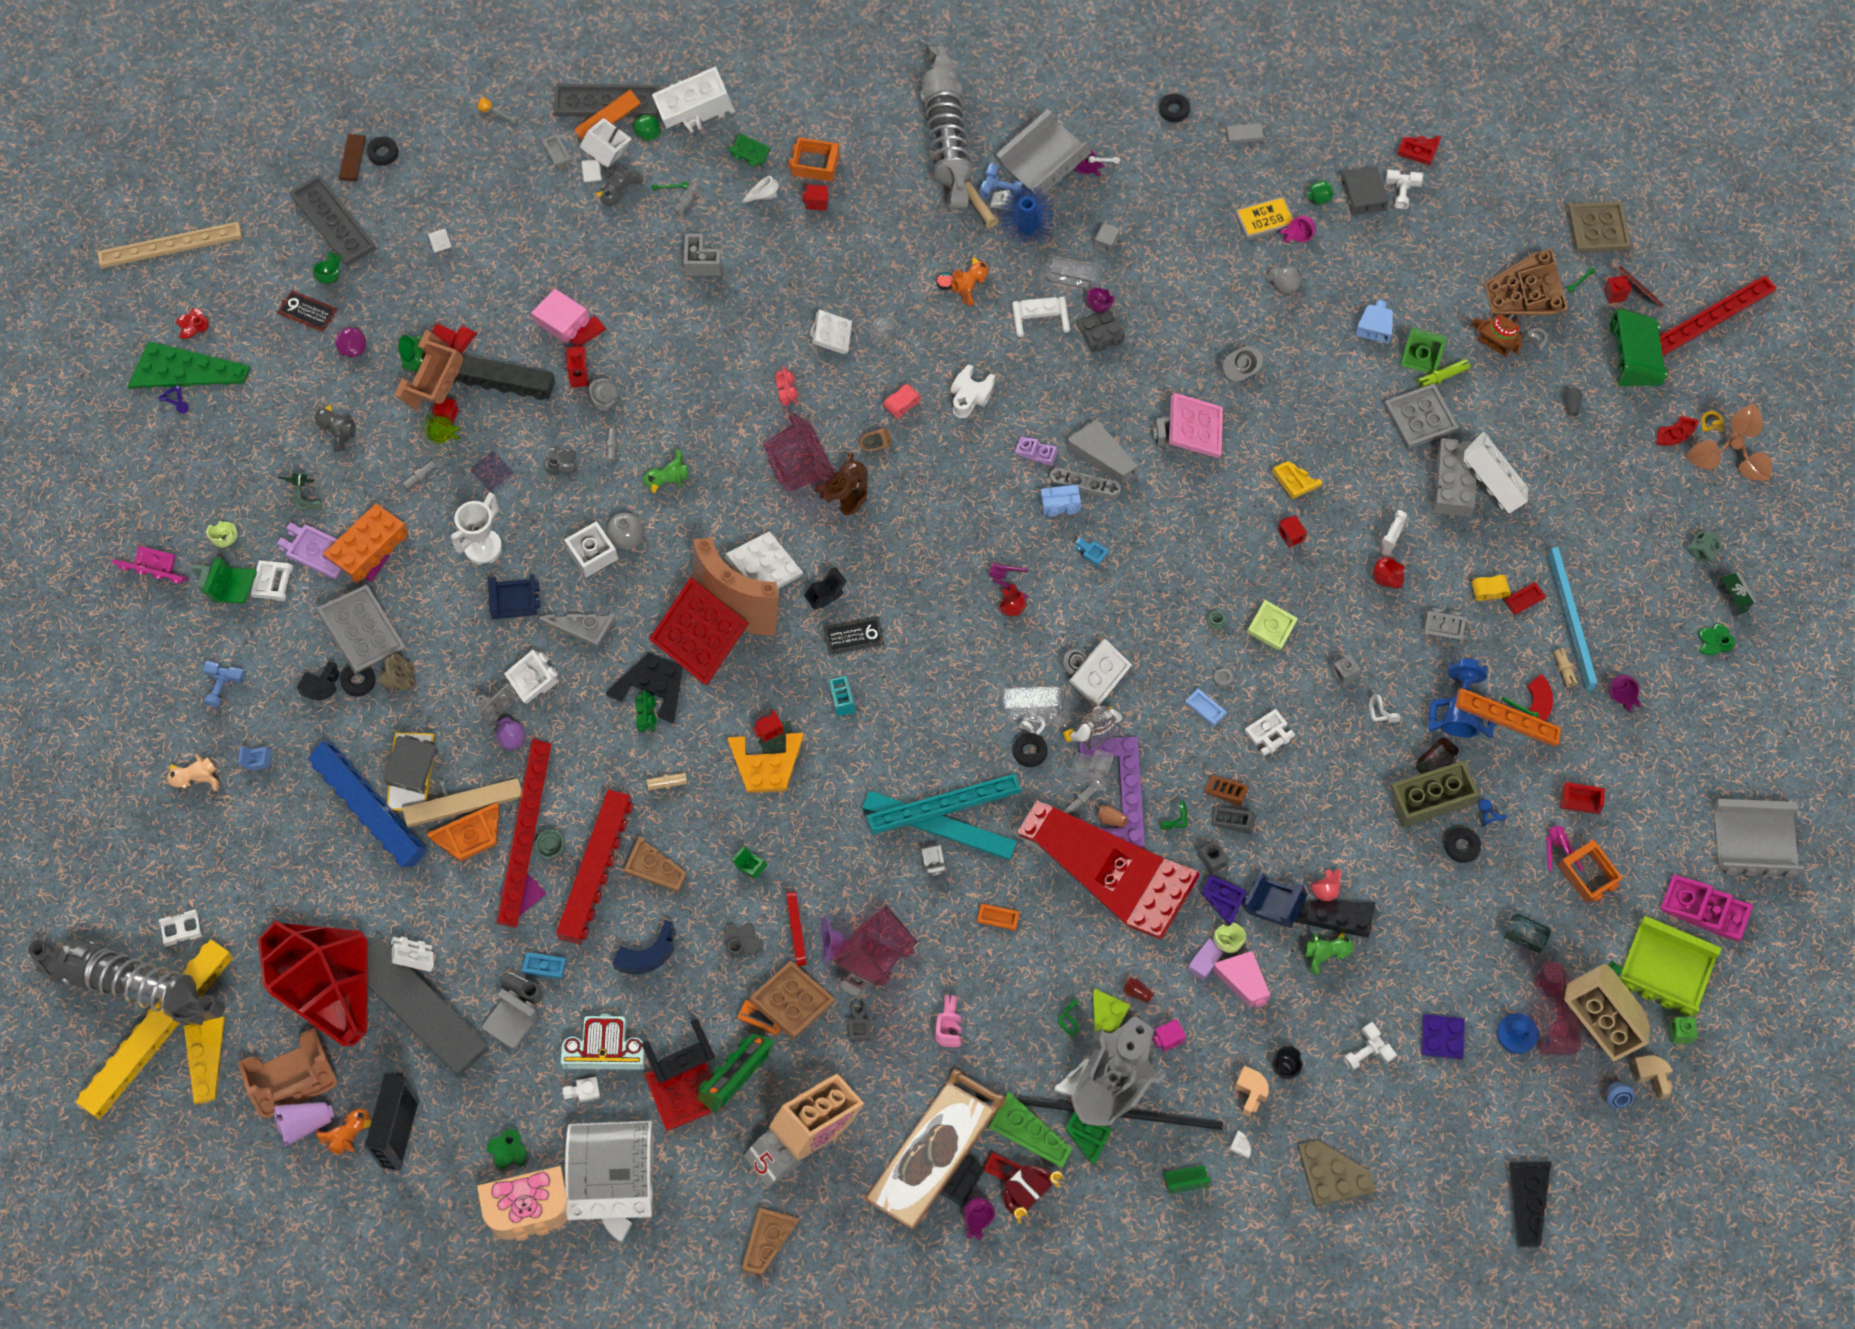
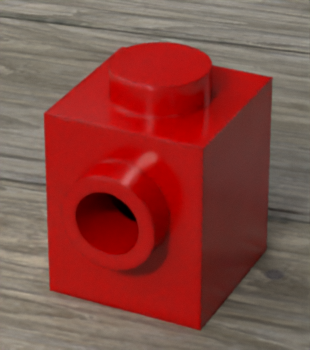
[802,185,829,211]
[1604,275,1631,304]

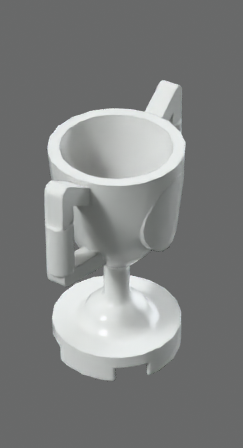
[451,492,502,565]

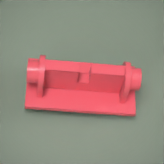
[775,366,798,406]

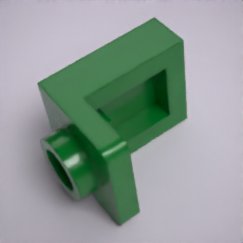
[732,846,768,880]

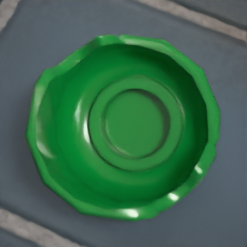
[633,114,661,141]

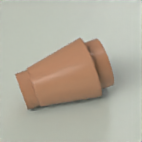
[1098,805,1129,827]

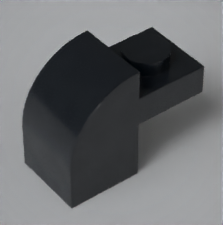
[804,567,847,610]
[297,661,339,700]

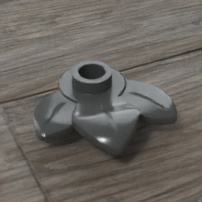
[544,446,577,474]
[724,923,763,958]

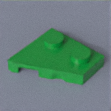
[1065,1111,1112,1166]

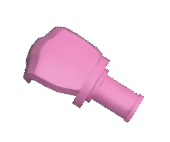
[935,995,962,1047]

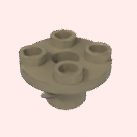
[380,653,416,691]

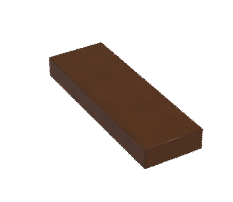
[339,134,366,181]

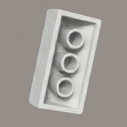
[1464,432,1529,514]

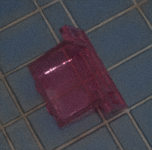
[763,413,835,492]

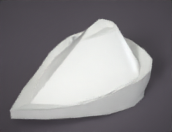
[742,176,779,203]

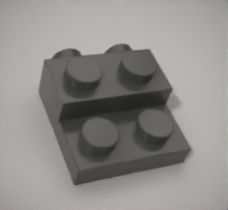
[1077,309,1125,353]

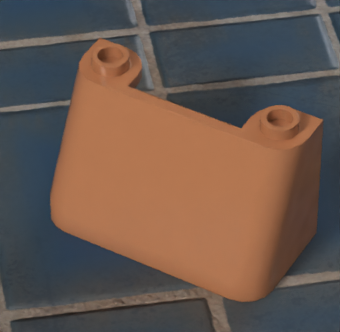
[238,1027,337,1118]

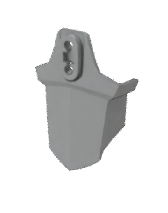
[1071,1016,1166,1126]

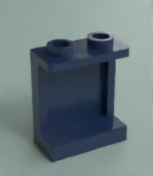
[488,574,541,619]
[1244,872,1308,928]

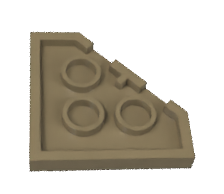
[1298,1140,1376,1206]

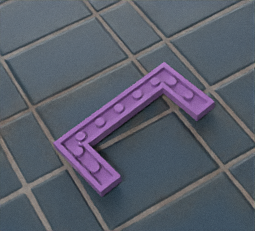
[1079,737,1145,848]

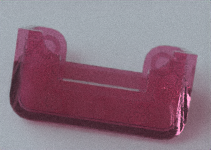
[831,905,918,986]
[1534,962,1582,1055]

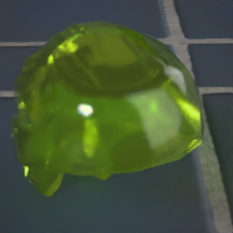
[424,416,462,444]

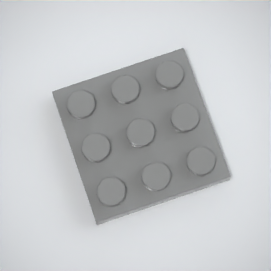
[1384,383,1459,449]

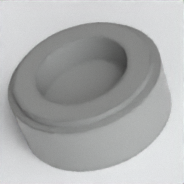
[1213,668,1233,688]

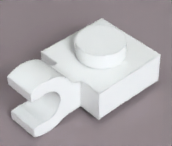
[562,1077,600,1102]

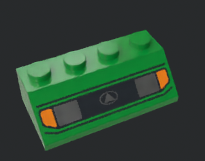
[697,1034,774,1114]

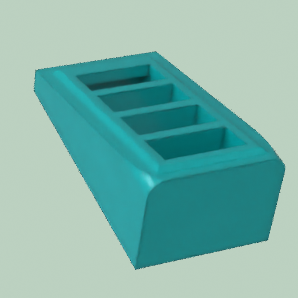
[828,675,856,717]

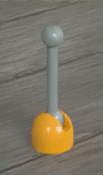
[477,97,517,124]

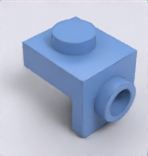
[238,746,271,770]

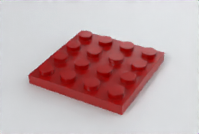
[649,577,750,685]

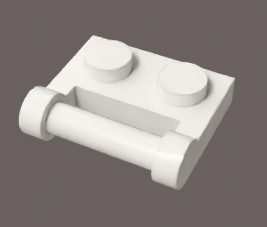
[1380,510,1407,557]
[251,560,293,601]

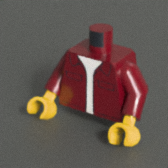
[1000,1163,1065,1224]

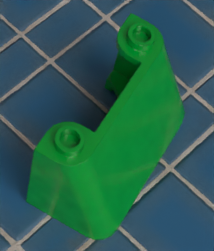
[1609,309,1668,386]

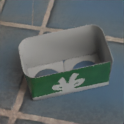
[1715,572,1757,617]

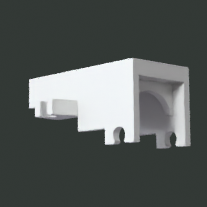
[652,66,735,133]

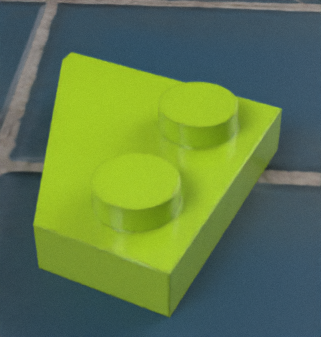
[1093,988,1130,1034]

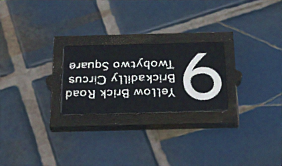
[823,616,885,655]

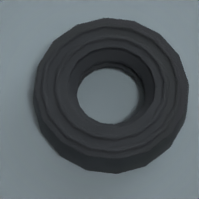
[1159,93,1190,123]
[366,136,399,166]
[340,666,376,697]
[1013,733,1048,767]
[1445,828,1481,863]

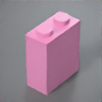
[531,289,590,344]

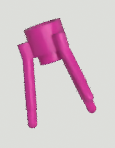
[1546,826,1583,871]

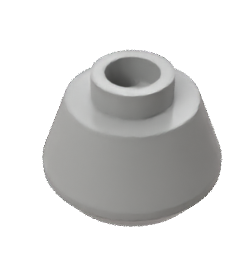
[1063,649,1087,675]

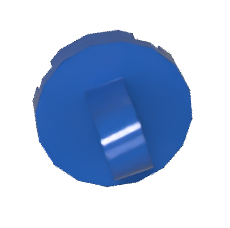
[1497,1013,1539,1054]

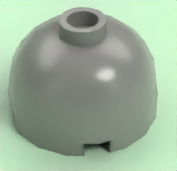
[607,512,644,550]

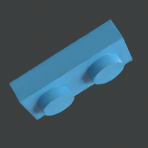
[522,952,567,980]

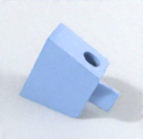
[1355,300,1393,344]

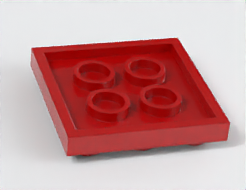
[644,1063,724,1132]

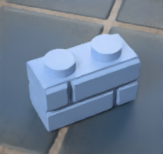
[1040,484,1081,517]

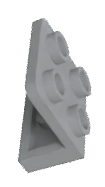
[482,989,538,1049]

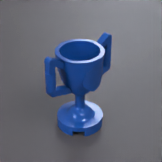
[1428,658,1496,738]

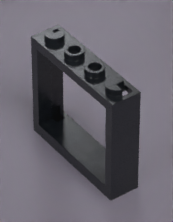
[365,1072,420,1171]

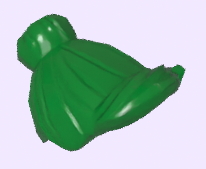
[398,335,424,372]

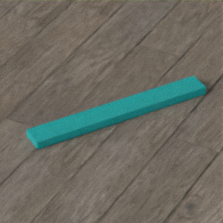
[866,774,1021,835]
[862,790,1017,861]

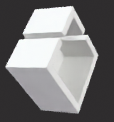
[580,118,632,167]

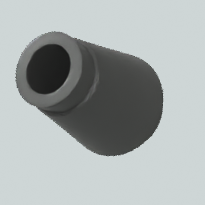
[1564,388,1583,416]

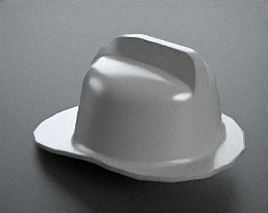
[1223,346,1263,381]

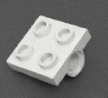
[810,310,852,354]

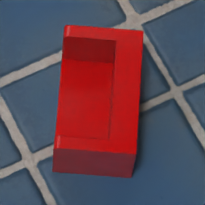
[1560,782,1605,814]

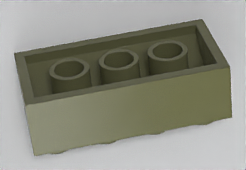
[1391,761,1480,827]

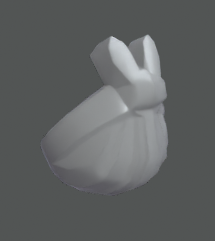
[1265,266,1301,294]

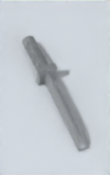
[1063,765,1112,815]

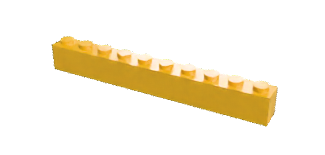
[76,939,233,1121]

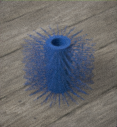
[1001,183,1054,249]

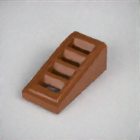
[1204,775,1249,807]

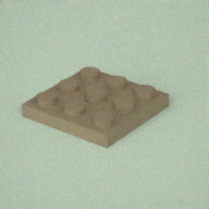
[1568,201,1631,253]

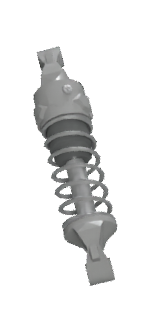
[920,46,973,208]

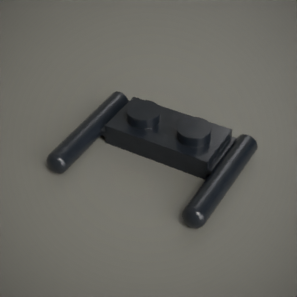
[642,1018,716,1084]

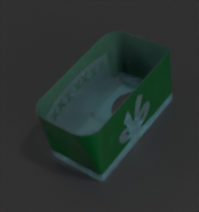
[1503,914,1551,954]

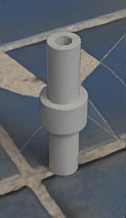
[606,428,617,462]
[402,461,436,489]
[1011,826,1045,854]

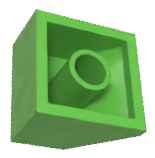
[1400,327,1447,374]

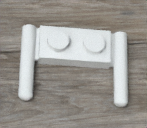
[1012,297,1070,337]

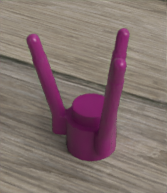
[989,562,1028,598]

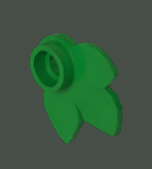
[1698,623,1735,655]
[486,1129,527,1170]

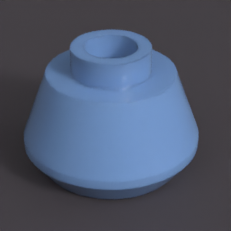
[1607,1082,1635,1109]

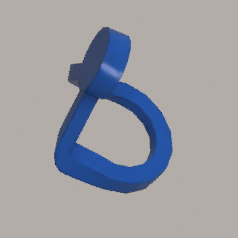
[1478,799,1507,827]

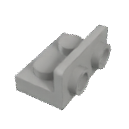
[1424,608,1466,640]

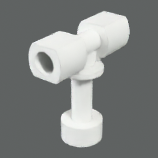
[1386,170,1423,209]
[1343,1022,1397,1071]

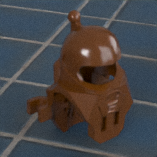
[814,452,868,516]

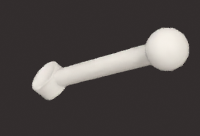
[1088,156,1120,164]

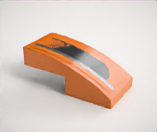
[737,1000,780,1036]

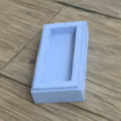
[1185,688,1227,727]

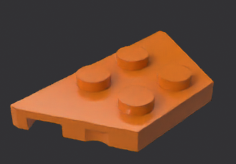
[427,802,499,862]

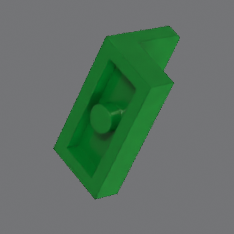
[1164,1165,1211,1194]

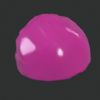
[1280,215,1316,242]

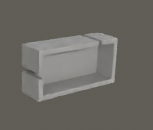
[1434,438,1477,517]

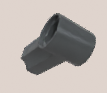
[501,972,542,1004]

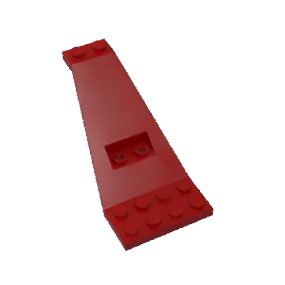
[1017,801,1200,940]

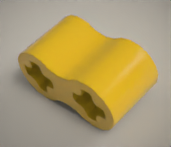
[1471,575,1511,601]

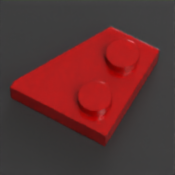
[1397,135,1442,166]

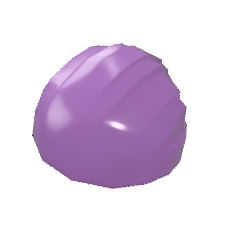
[496,716,526,750]

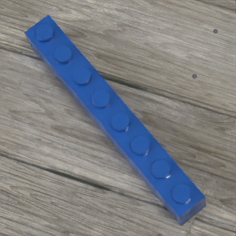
[308,741,428,867]

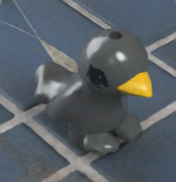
[596,166,644,206]
[315,405,356,452]

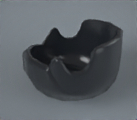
[1272,1046,1303,1079]

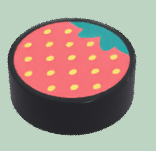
[936,272,953,291]

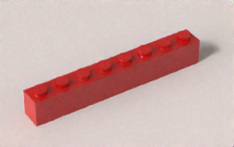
[556,789,634,945]

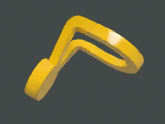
[1701,411,1724,432]

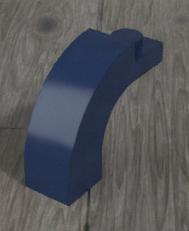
[613,920,676,974]

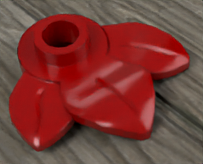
[176,308,209,339]

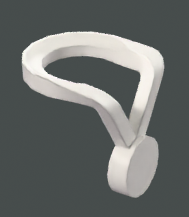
[1369,694,1401,722]
[1018,712,1045,735]

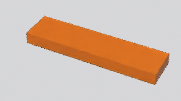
[574,89,641,141]

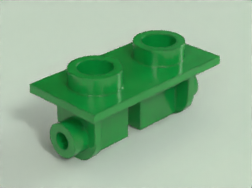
[636,690,657,732]

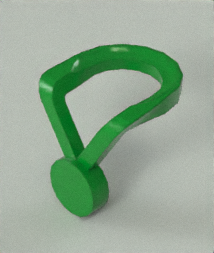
[1160,800,1188,830]
[1057,999,1079,1036]

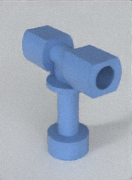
[979,164,1023,199]
[203,661,245,708]

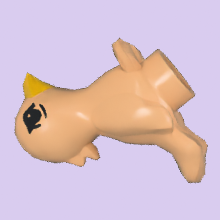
[167,754,221,791]

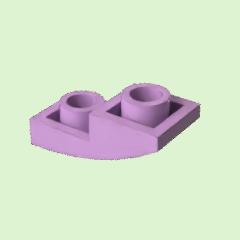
[1015,437,1058,466]

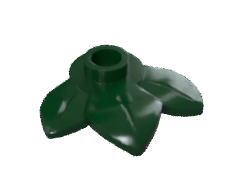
[277,473,315,486]

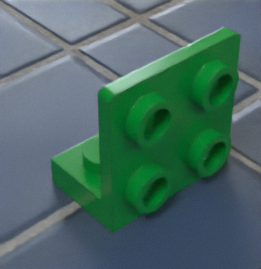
[202,558,257,604]

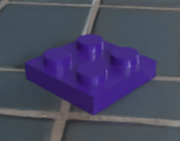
[1421,1014,1465,1060]

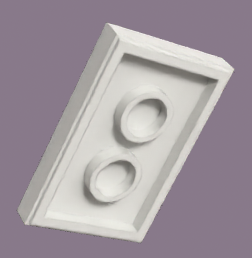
[1069,639,1132,707]

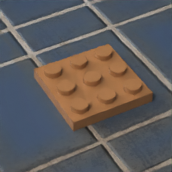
[749,961,835,1040]

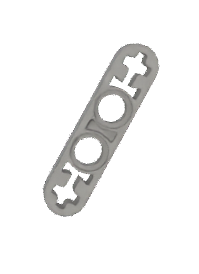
[1050,468,1121,499]

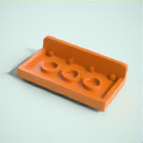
[323,503,408,583]

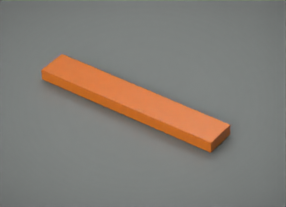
[1455,688,1561,746]

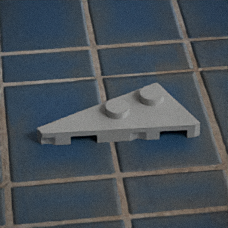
[539,614,616,648]

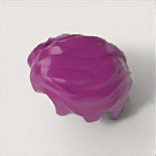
[335,327,366,358]

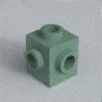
[1688,532,1722,562]

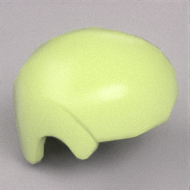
[206,521,238,548]
[1214,923,1246,953]

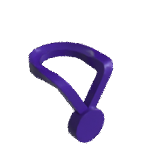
[157,386,189,414]

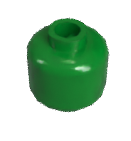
[1307,180,1334,205]

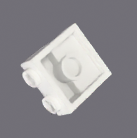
[504,650,559,704]

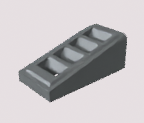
[1211,806,1256,835]

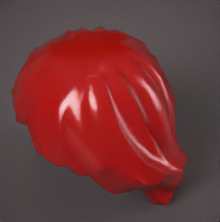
[1373,557,1405,589]

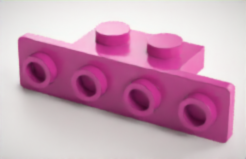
[112,546,189,584]

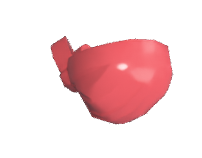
[1310,869,1342,901]

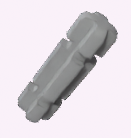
[674,184,698,215]

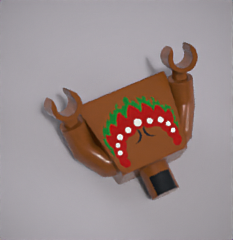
[1470,314,1522,357]

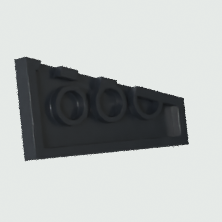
[1295,901,1376,938]
[1509,1161,1552,1248]

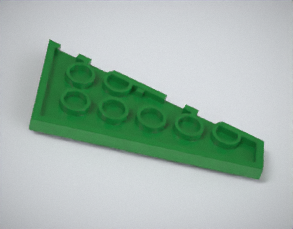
[127,341,251,389]

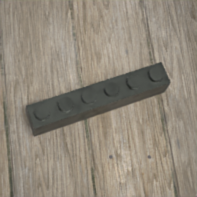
[453,355,555,400]

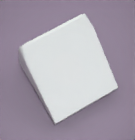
[581,159,602,182]
[990,190,1014,211]

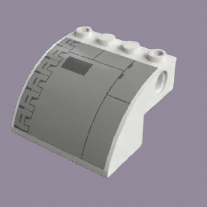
[565,1121,654,1220]

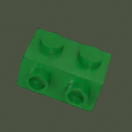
[728,133,771,168]

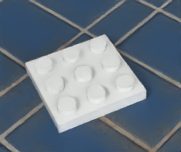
[724,531,803,589]

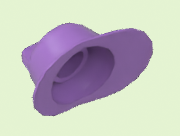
[821,916,847,964]

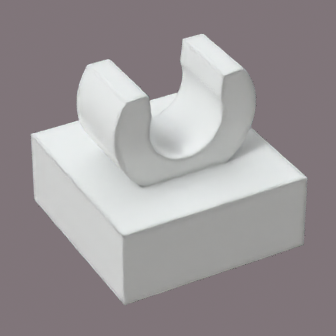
[428,229,451,252]

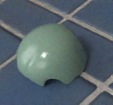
[535,829,565,859]

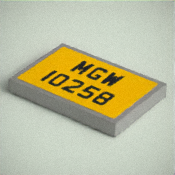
[1234,196,1294,240]

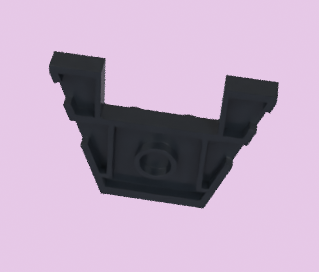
[606,652,683,724]

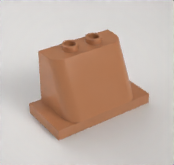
[394,330,463,411]

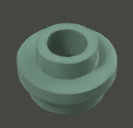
[1207,611,1226,629]

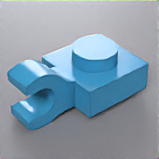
[1074,537,1109,567]

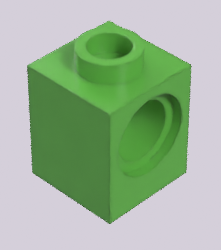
[1669,1017,1698,1044]

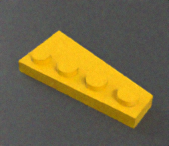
[184,1016,226,1105]

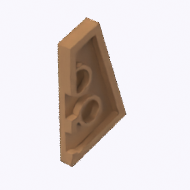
[624,836,687,893]
[742,1208,800,1276]

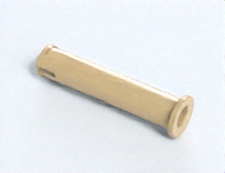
[965,182,998,228]

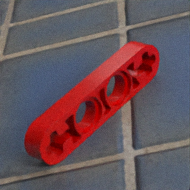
[786,891,807,966]

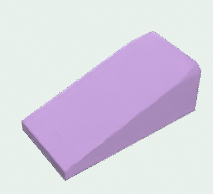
[1187,938,1224,981]

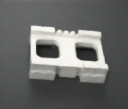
[159,909,202,947]

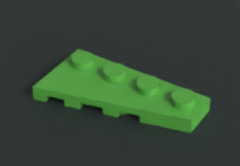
[989,1092,1072,1169]

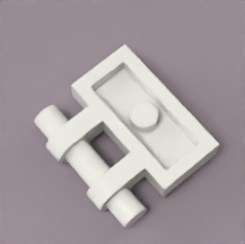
[1244,709,1295,756]
[391,936,434,972]

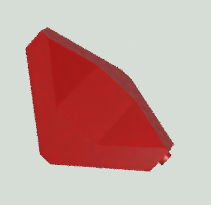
[258,920,368,1046]

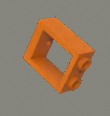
[789,137,840,182]
[1557,839,1623,904]

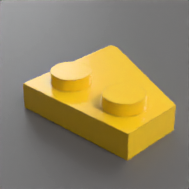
[1272,461,1323,499]

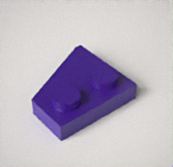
[1202,875,1247,926]

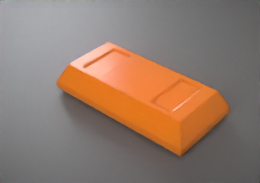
[977,903,1020,931]

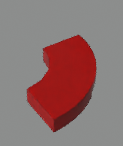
[1656,416,1699,446]
[1527,674,1553,721]

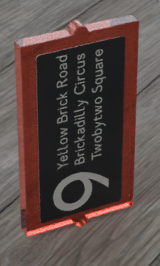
[277,290,338,332]

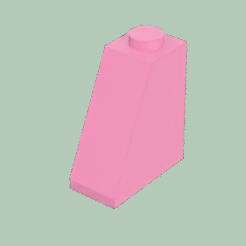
[1213,951,1270,1008]

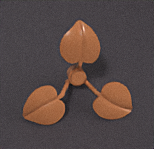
[1686,403,1772,481]

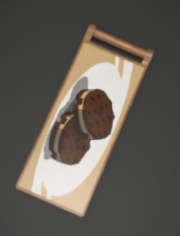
[865,1069,1006,1230]

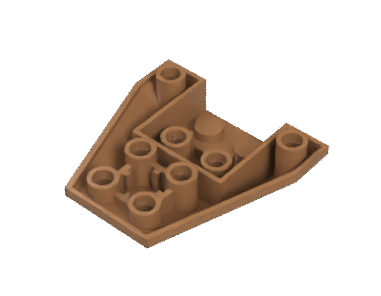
[1485,248,1568,315]

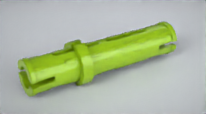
[1417,358,1470,388]

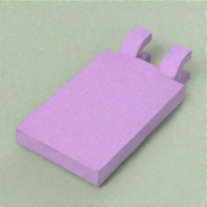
[277,522,342,580]

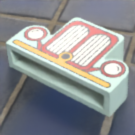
[561,1014,646,1070]

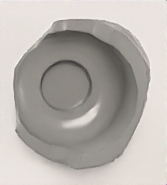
[588,378,617,411]

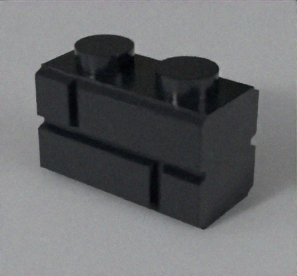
[941,1156,984,1207]

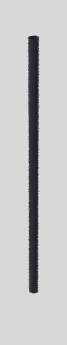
[976,1092,1223,1130]

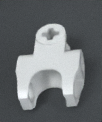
[950,364,996,419]

